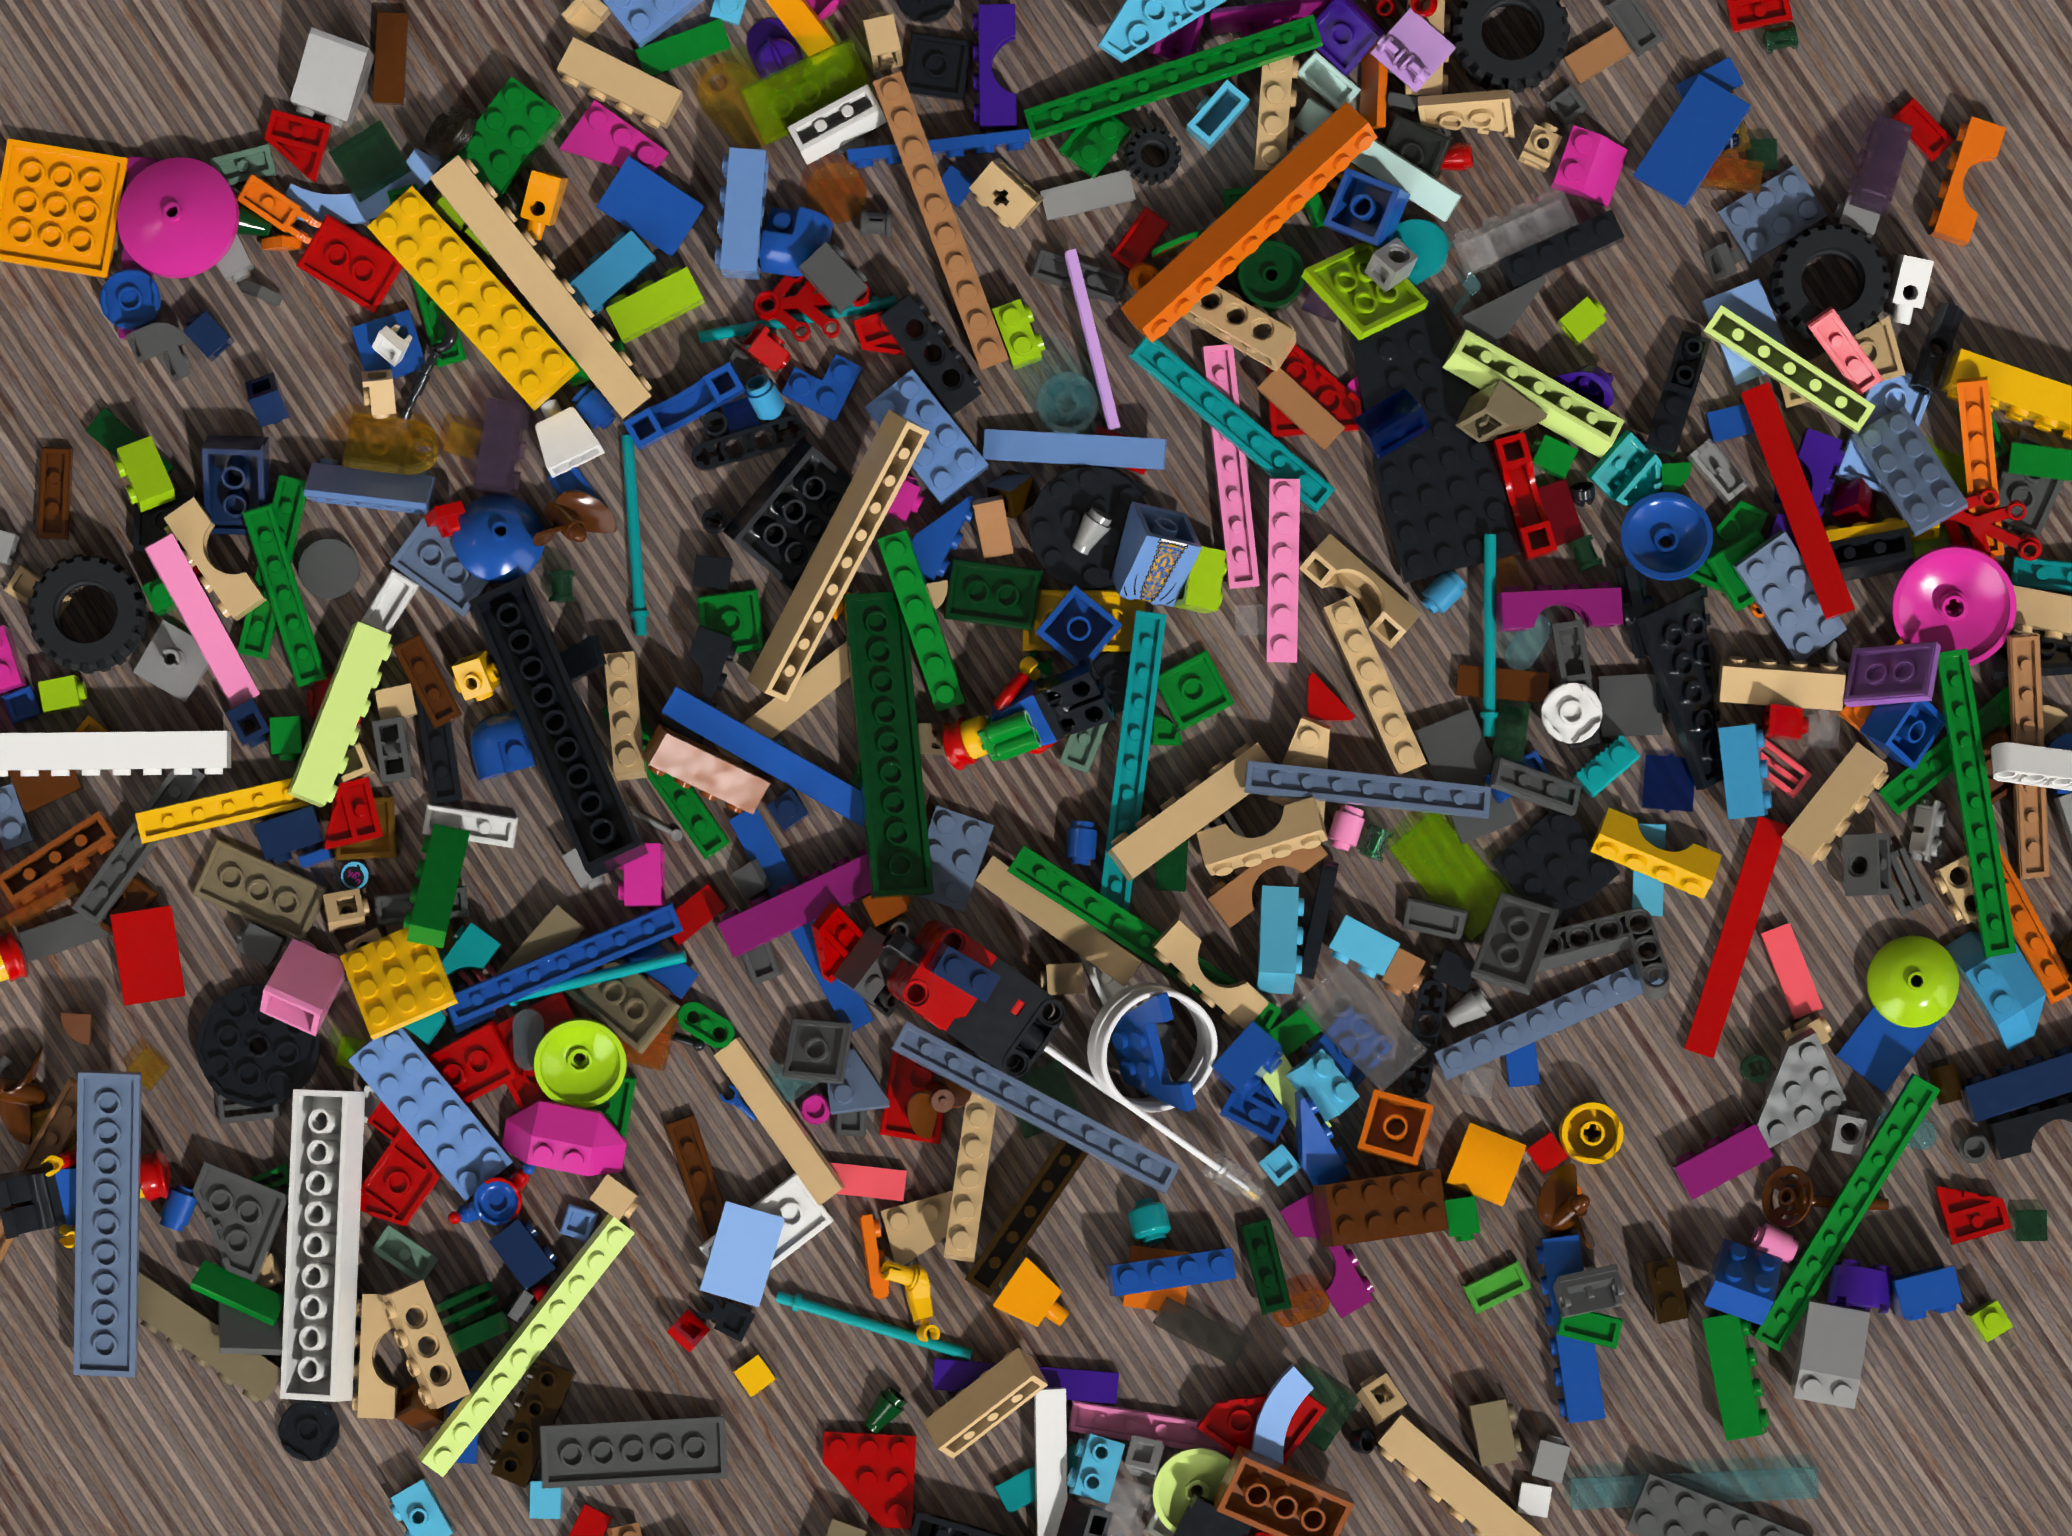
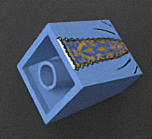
[1111,502,1202,607]

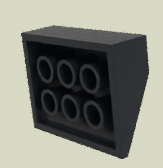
[722,438,851,591]

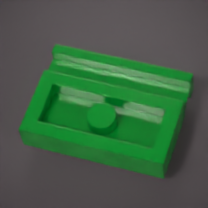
[1059,115,1132,179]

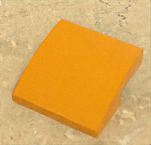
[1445,1122,1527,1207]

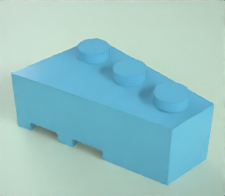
[1256,885,1304,994]

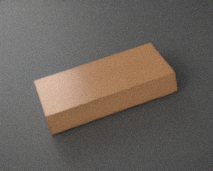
[1563,26,1632,85]
[972,495,1014,559]

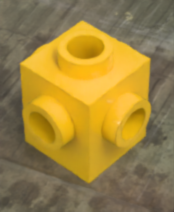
[451,650,500,701]

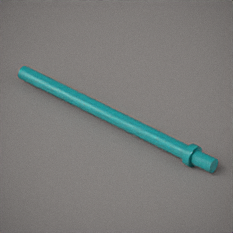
[698,295,897,343]
[621,435,649,636]
[1480,534,1499,736]
[507,950,687,1007]
[775,1290,973,1361]

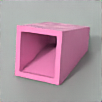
[260,939,346,1037]

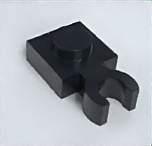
[697,1296,756,1342]

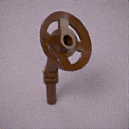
[1762,1166,1889,1227]

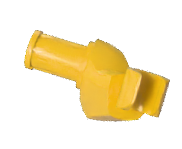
[881,1260,940,1342]

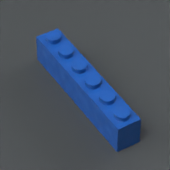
[1535,1234,1606,1424]

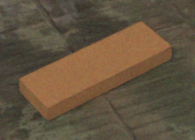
[1257,367,1345,451]

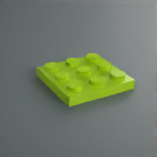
[1301,242,1429,340]

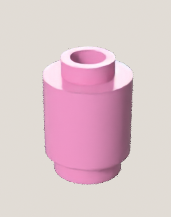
[1327,804,1365,851]
[1750,1223,1799,1264]

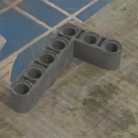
[1538,908,1670,1000]

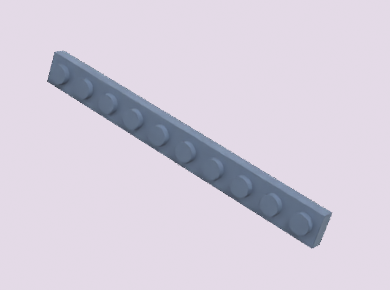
[891,1021,1180,1194]

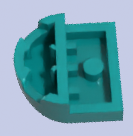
[1392,218,1450,286]
[1586,430,1662,506]

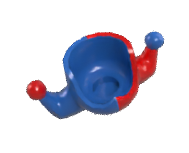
[448,1163,535,1225]

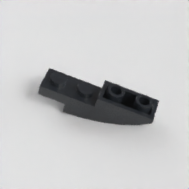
[1645,330,1711,457]

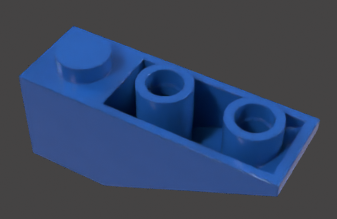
[912,495,975,581]
[1295,1091,1349,1186]

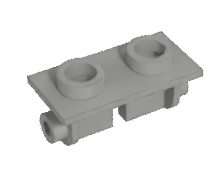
[1908,799,1948,864]

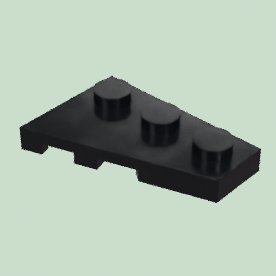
[1985,631,2072,680]

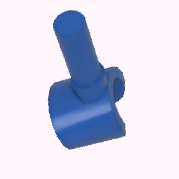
[720,1085,757,1121]

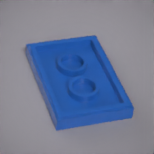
[596,156,706,257]

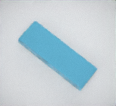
[1631,823,1666,917]

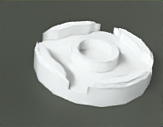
[1541,683,1602,744]

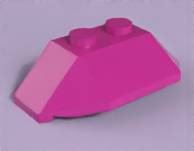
[502,1099,627,1176]

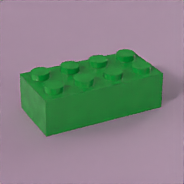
[443,76,563,204]

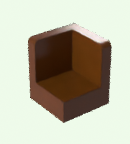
[395,1382,445,1432]

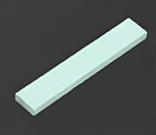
[1294,98,1462,222]

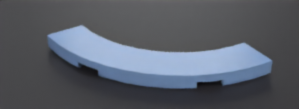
[285,148,443,225]
[1251,1364,1314,1464]

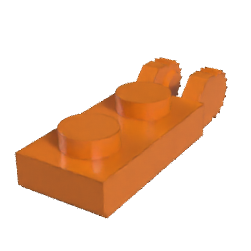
[236,173,322,244]
[858,1213,890,1300]

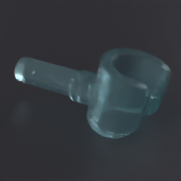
[1450,275,1481,316]

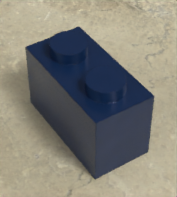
[254,806,325,864]
[926,942,1001,1003]
[489,1218,558,1290]

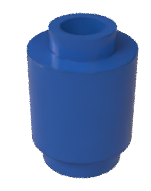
[572,384,616,430]
[1065,821,1098,866]
[159,1184,197,1232]

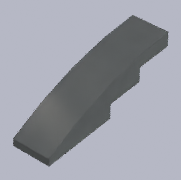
[1551,620,1601,750]

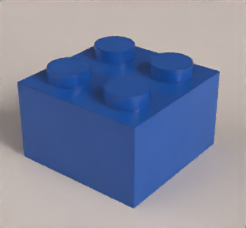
[1323,168,1410,249]
[1036,585,1122,667]
[1859,701,1945,770]
[1212,1021,1283,1100]
[1704,1239,1783,1325]
[1890,1264,1963,1321]

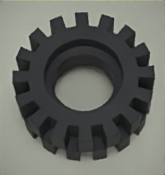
[1123,126,1182,185]

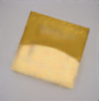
[443,421,482,460]
[126,1047,170,1090]

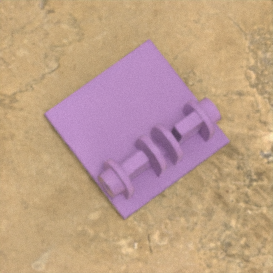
[1370,7,1456,93]

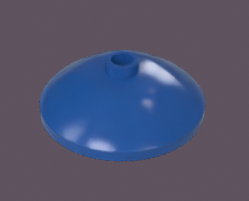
[1621,492,1713,581]
[453,494,544,583]

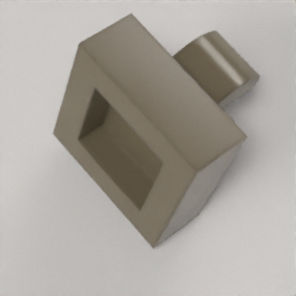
[918,723,945,756]

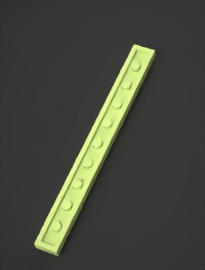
[417,1214,634,1477]

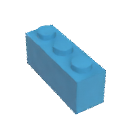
[1718,723,1772,819]

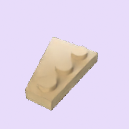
[1418,89,1515,138]
[1267,715,1331,822]
[881,1190,953,1265]

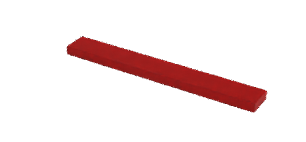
[1741,382,1855,620]
[1683,816,1788,1058]

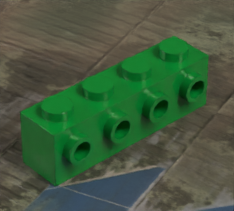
[403,824,470,948]
[1702,1313,1770,1441]

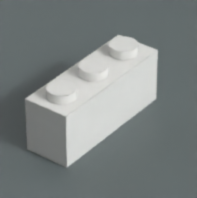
[787,84,887,165]

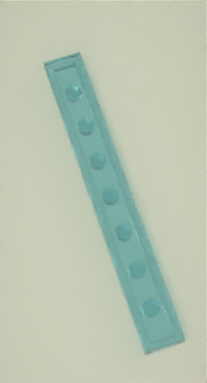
[1570,1467,1819,1510]

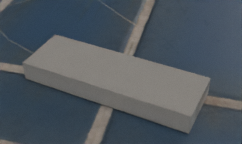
[1040,170,1136,222]

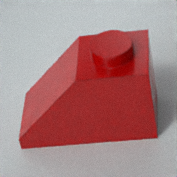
[1761,704,1808,741]

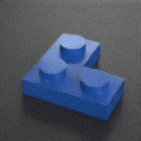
[781,354,863,423]

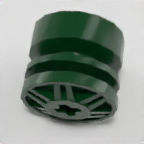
[434,1281,512,1355]

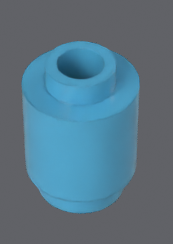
[745,374,785,420]
[1421,570,1467,615]

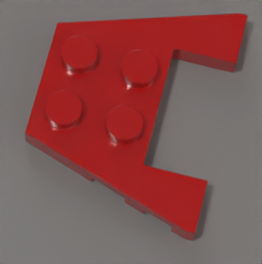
[360,1101,442,1226]

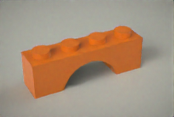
[1927,116,2006,247]

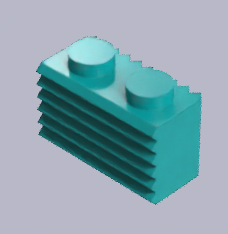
[1573,736,1641,798]

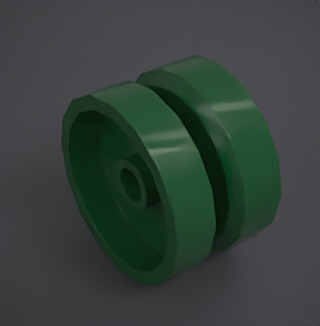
[1237,241,1305,313]

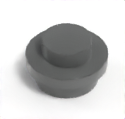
[1958,1133,1990,1164]

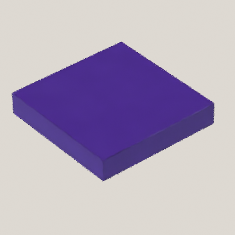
[1316,0,1385,76]

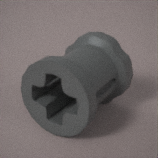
[860,209,892,238]

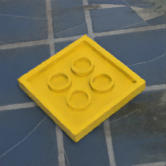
[340,928,458,1040]

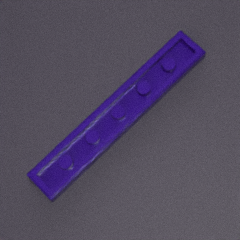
[932,1358,1119,1404]

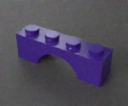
[973,4,1017,130]
[1766,428,1845,556]

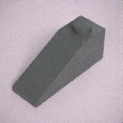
[1460,275,1546,347]

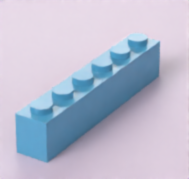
[529,230,657,347]

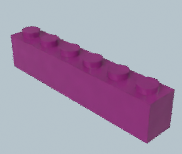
[717,848,871,959]

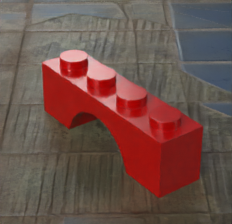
[1492,432,1558,561]

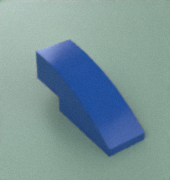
[623,943,700,999]

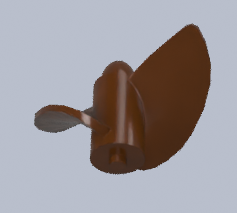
[532,490,617,546]
[0,1046,48,1145]
[907,1073,972,1139]
[1537,1163,1595,1249]

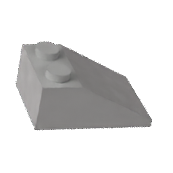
[1790,1300,1870,1409]

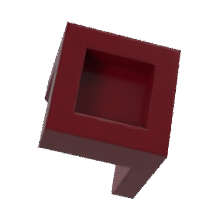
[1832,477,1877,528]

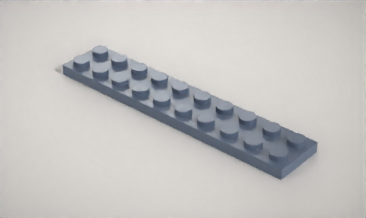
[73,1070,142,1377]

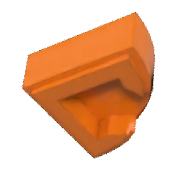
[261,235,305,251]

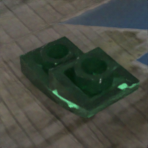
[1492,699,1531,763]

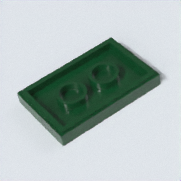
[944,558,1044,632]

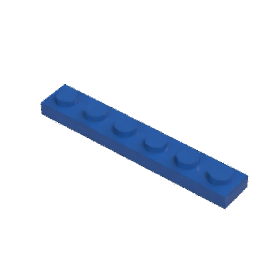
[847,129,1030,169]

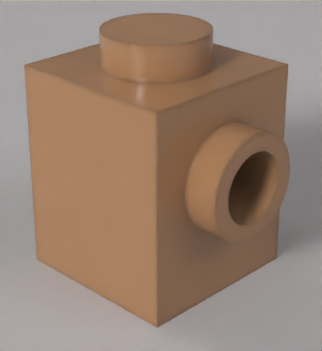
[1380,947,1426,997]

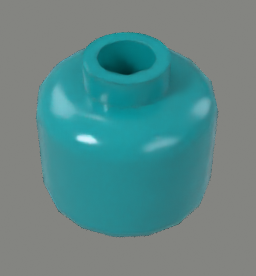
[1127,1198,1171,1246]

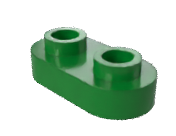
[678,1002,735,1048]

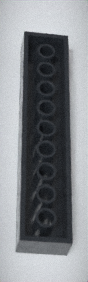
[469,575,649,879]

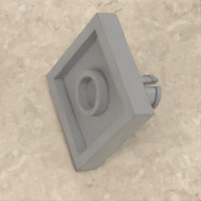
[133,620,209,703]

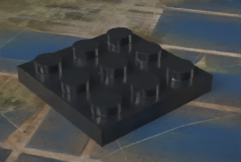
[1490,810,1621,930]

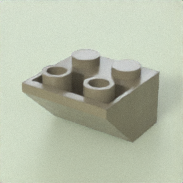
[1455,380,1548,443]

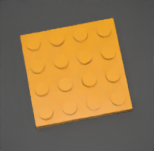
[0,139,129,279]

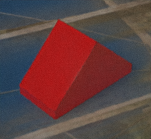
[1306,672,1355,722]

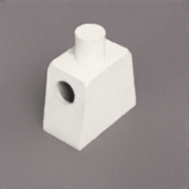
[1888,254,1934,325]
[535,399,605,478]

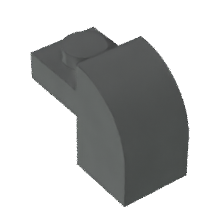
[126,322,190,383]

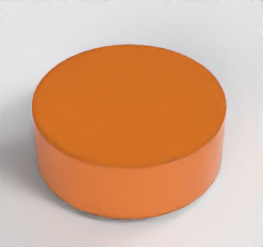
[1128,262,1159,292]

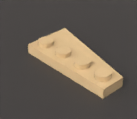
[1780,316,1906,408]

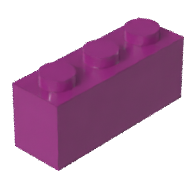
[1672,1121,1773,1200]

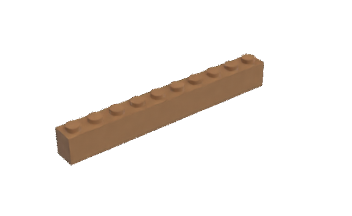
[873,71,1009,370]

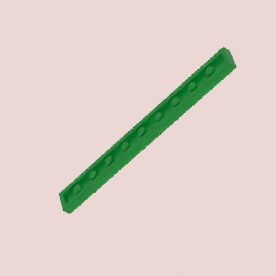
[1024,14,1323,141]
[1937,648,2017,958]
[1007,845,1282,1033]
[1752,1072,1940,1352]

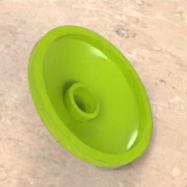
[1866,936,1959,1028]
[534,1018,627,1108]

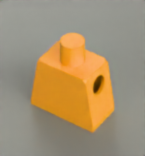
[520,170,569,241]
[993,1256,1070,1327]

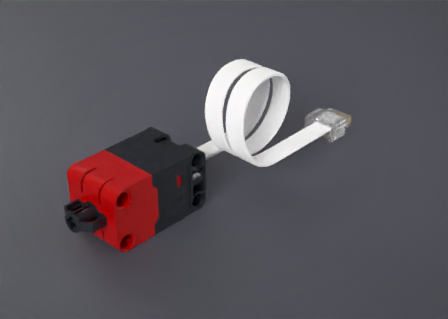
[882,919,1265,1204]

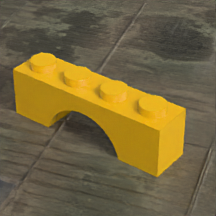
[1590,807,1722,899]

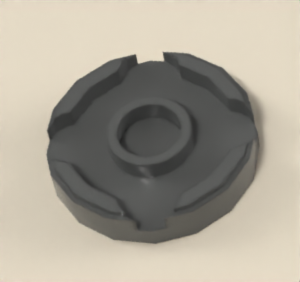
[298,539,360,599]

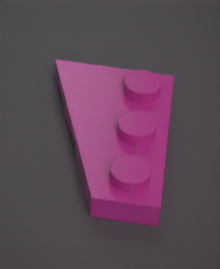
[559,100,669,172]

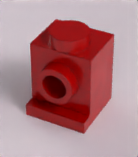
[740,323,791,372]

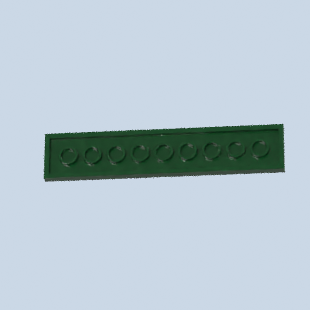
[842,592,934,899]

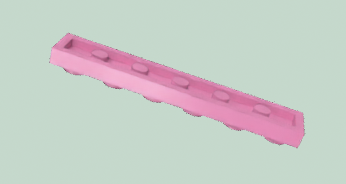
[1266,478,1300,663]

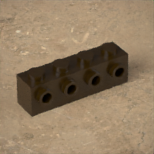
[489,1358,576,1488]

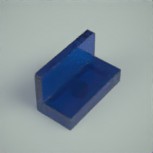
[1354,389,1430,459]

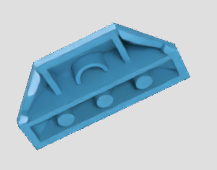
[1944,931,2046,1052]

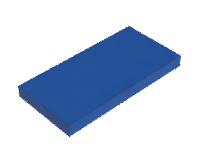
[1633,74,1751,209]
[1835,975,1959,1093]

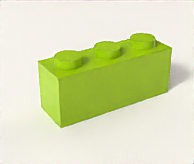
[606,266,705,344]

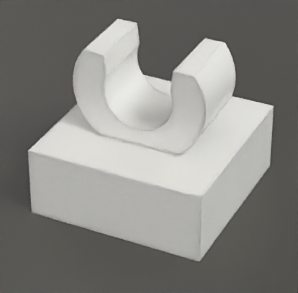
[372,324,412,367]

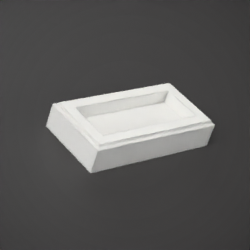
[361,569,419,634]

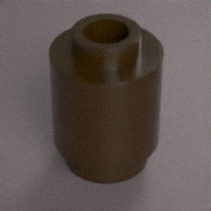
[1925,1058,1963,1105]

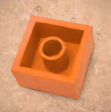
[1357,1089,1434,1169]

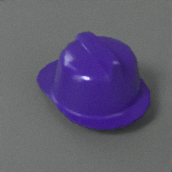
[747,18,805,89]
[1552,365,1614,410]

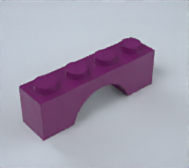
[1496,582,1623,632]
[1279,1192,1374,1318]

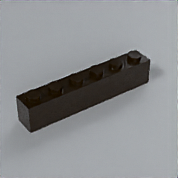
[965,1140,1088,1296]

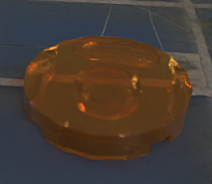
[806,163,867,224]

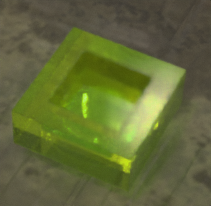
[335,1035,368,1070]

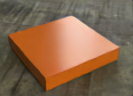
[1123,1245,1191,1314]

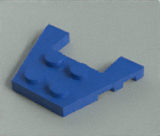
[1112,992,1197,1112]

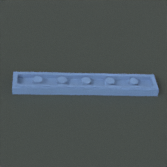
[983,429,1167,470]

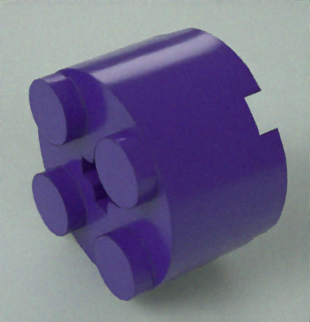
[1827,1259,1894,1314]

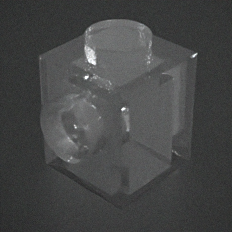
[1803,710,1841,750]

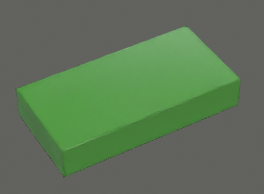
[1462,1260,1532,1314]

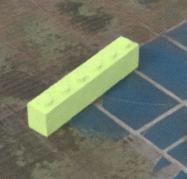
[1704,305,1876,434]
[1442,329,1624,459]
[286,621,393,807]

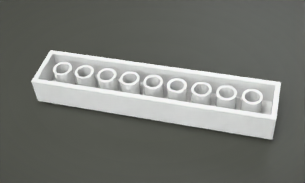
[280,1089,365,1402]

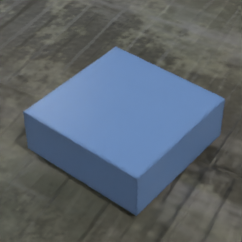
[559,1204,599,1242]

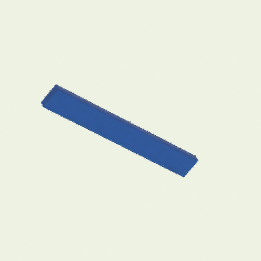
[661,685,865,828]
[729,808,874,1032]
[448,902,684,1026]

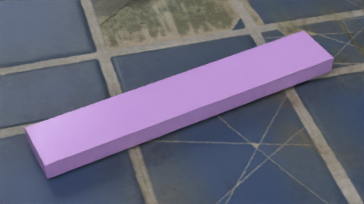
[1064,249,1120,430]

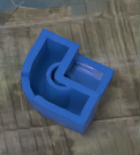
[760,207,834,277]
[470,709,537,782]

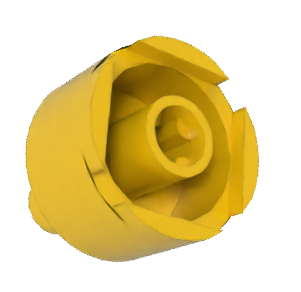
[1559,1102,1624,1164]

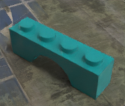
[403,923,501,1045]

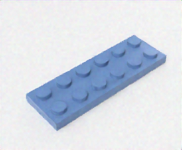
[347,1028,513,1201]

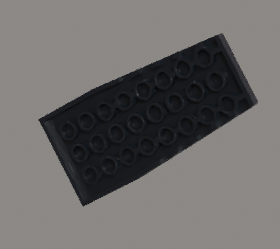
[1349,293,1522,584]

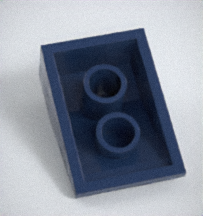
[202,435,270,535]

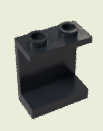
[1173,1492,1252,1536]

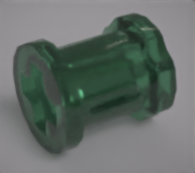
[1762,22,1798,54]
[1567,534,1604,573]
[548,570,576,603]
[1357,824,1393,862]
[1739,1055,1771,1083]

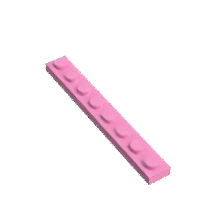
[1201,344,1260,590]

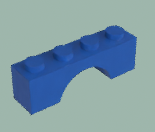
[623,362,747,450]
[1105,1247,1236,1296]

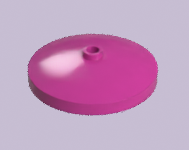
[117,157,239,279]
[1891,545,2017,666]

